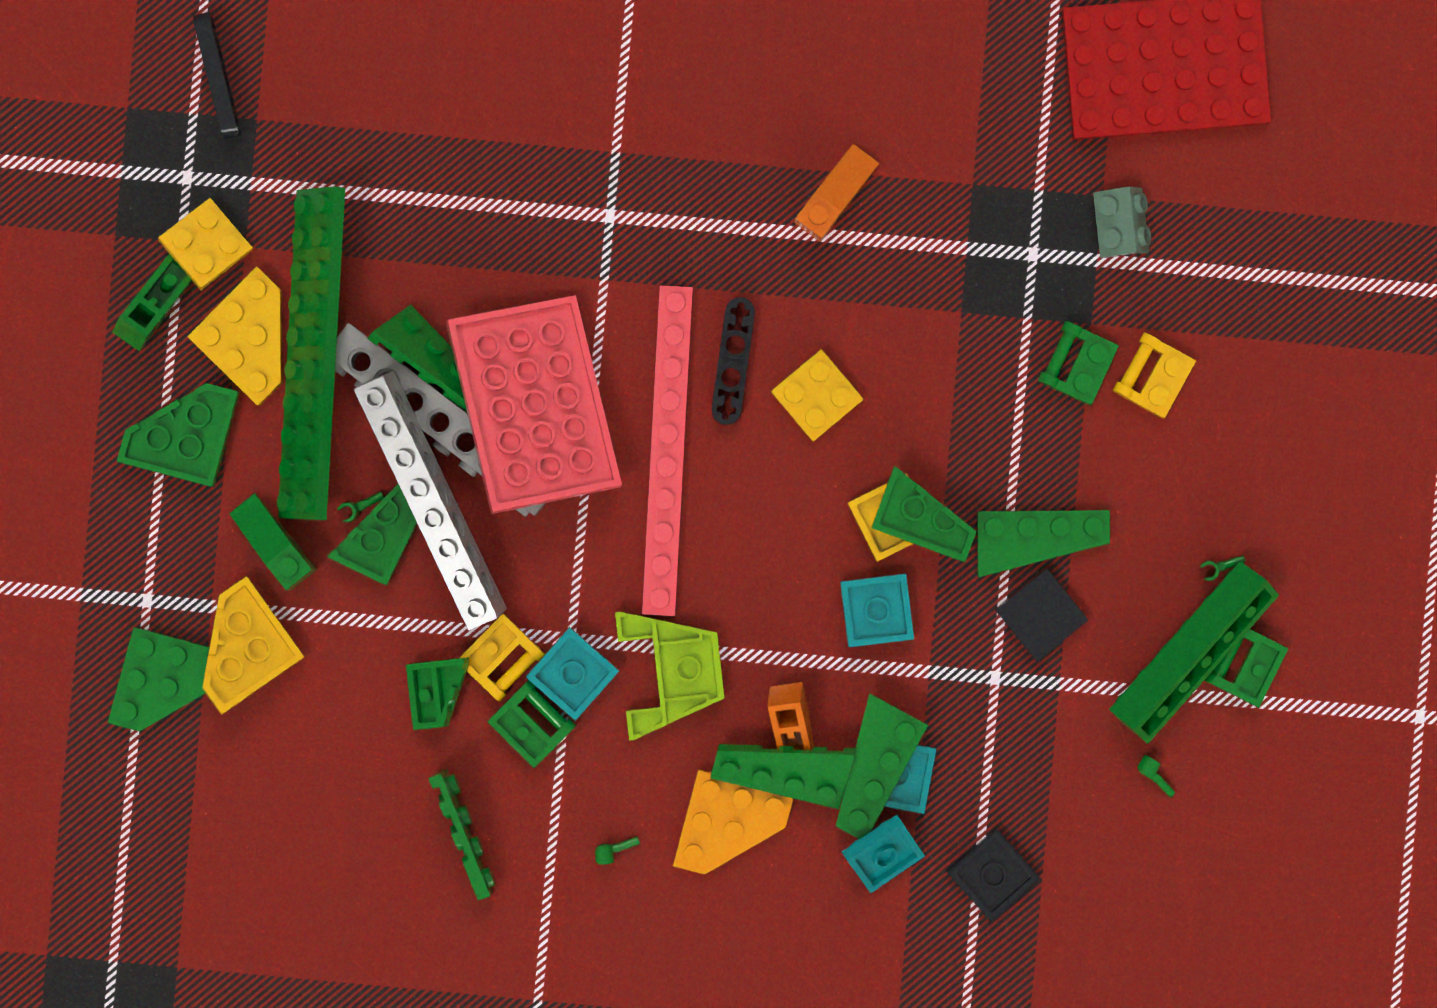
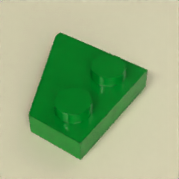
[406,657,469,730]

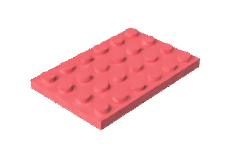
[446,295,622,514]

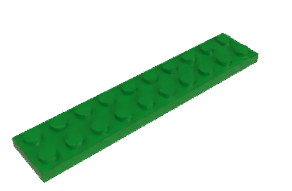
[277,186,345,520]

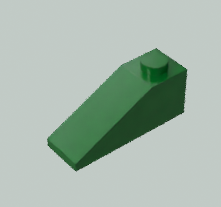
[112,254,192,352]
[229,493,317,591]

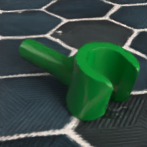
[337,492,384,522]
[1200,555,1245,581]
[1138,755,1175,797]
[595,837,640,865]

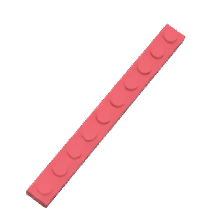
[642,285,693,616]

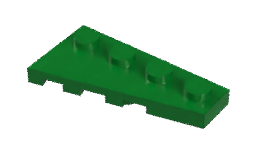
[367,305,467,412]
[976,510,1110,577]
[836,693,928,839]
[710,744,855,809]
[428,769,496,901]

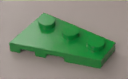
[871,465,977,562]
[327,484,418,586]

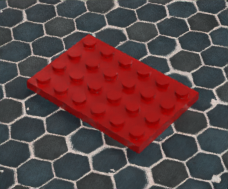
[1062,0,1271,140]

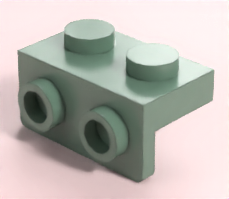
[1093,186,1151,258]

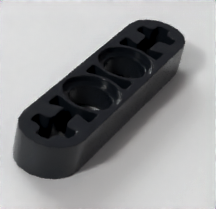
[193,11,241,139]
[712,297,755,425]

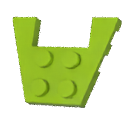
[615,612,724,741]

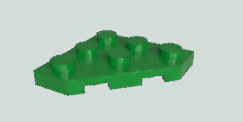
[117,383,240,487]
[108,627,210,731]

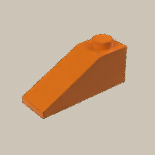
[794,144,879,243]
[767,682,814,750]

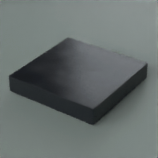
[995,569,1088,661]
[946,828,1040,922]

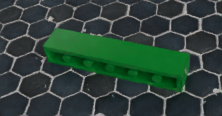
[1109,561,1279,744]

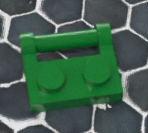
[1037,321,1119,406]
[1204,629,1288,708]
[487,680,577,768]

